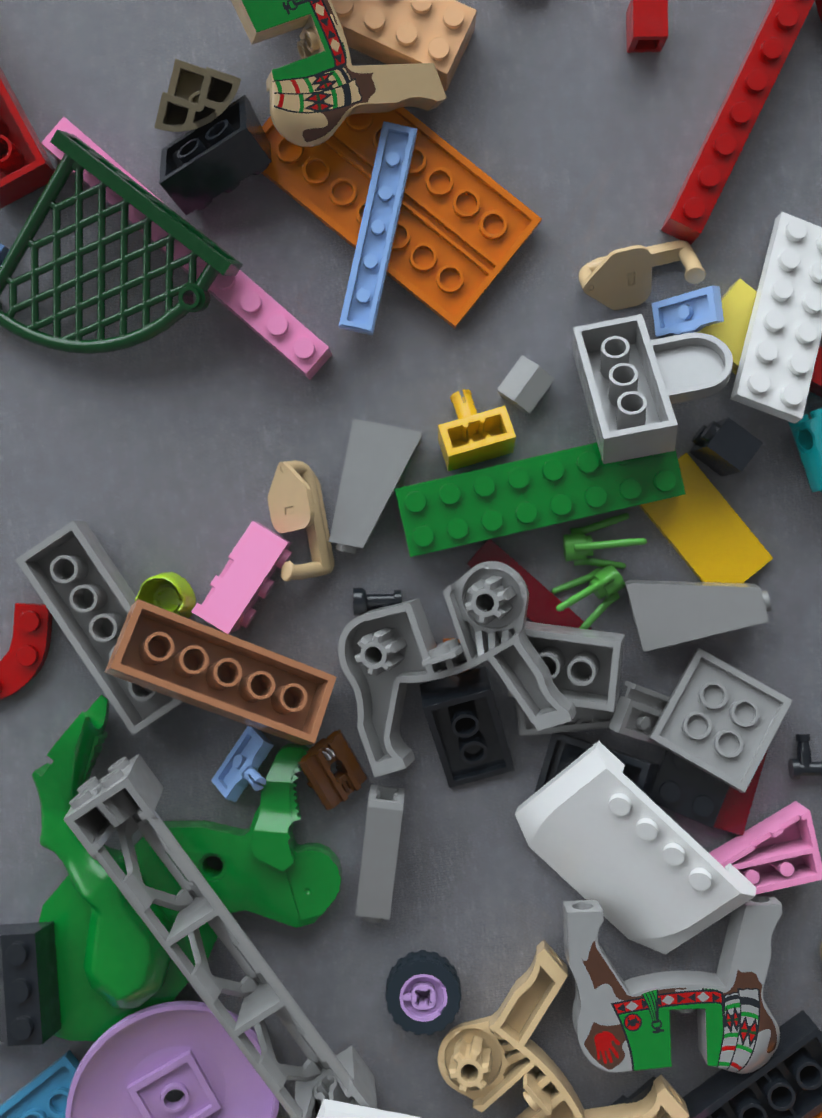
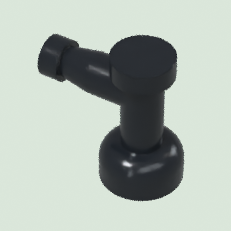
[353,588,402,615]
[788,734,822,779]

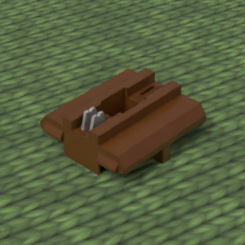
[298,729,367,810]

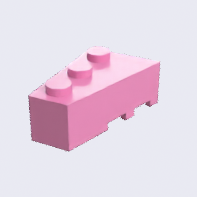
[191,521,292,634]
[709,801,822,895]

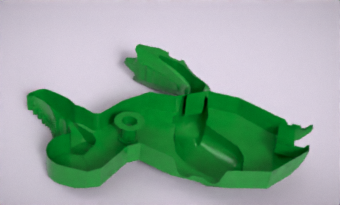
[32,695,342,1041]

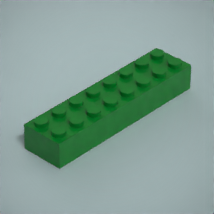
[395,442,686,557]

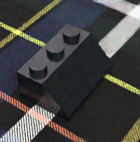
[159,95,272,215]
[0,921,61,1046]

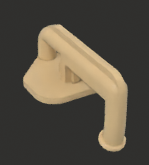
[578,240,706,310]
[268,460,335,582]

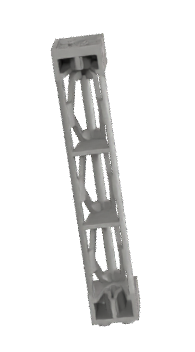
[63,754,377,1118]

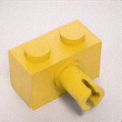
[438,389,516,472]

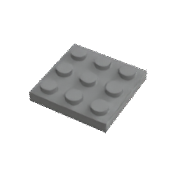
[648,648,793,793]

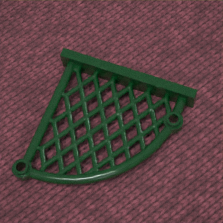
[0,129,243,354]

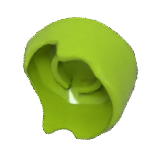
[135,572,196,619]

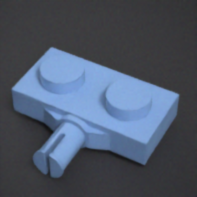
[651,285,724,338]
[211,726,274,802]

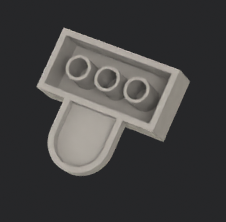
[573,314,733,464]

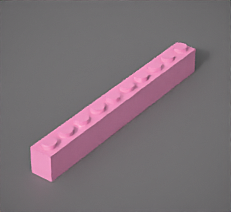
[41,117,332,380]

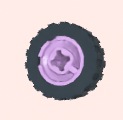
[386,950,461,1036]

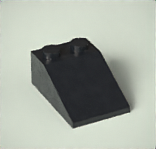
[419,666,515,788]
[534,733,660,798]

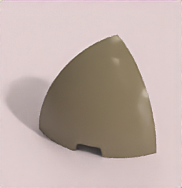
[154,58,241,132]

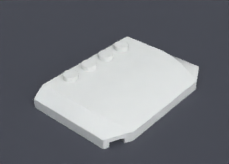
[515,741,756,955]

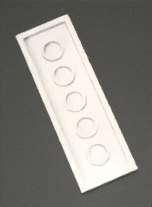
[730,212,822,423]

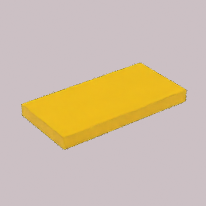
[639,453,773,583]

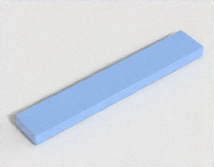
[339,121,417,336]

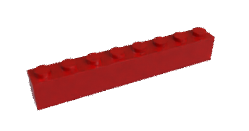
[661,0,815,245]

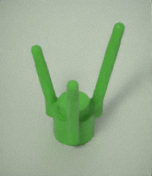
[563,513,647,569]
[552,564,625,629]

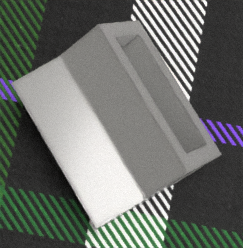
[497,355,555,414]

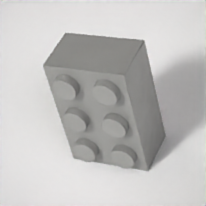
[508,621,625,712]

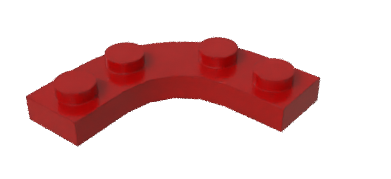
[0,602,53,699]

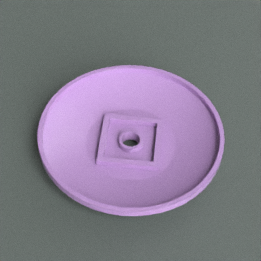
[65,1001,279,1118]

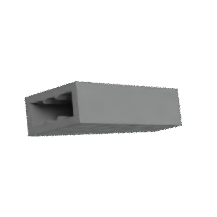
[329,418,422,554]
[624,580,772,652]
[355,784,405,923]

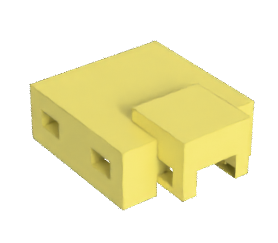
[697,278,757,375]

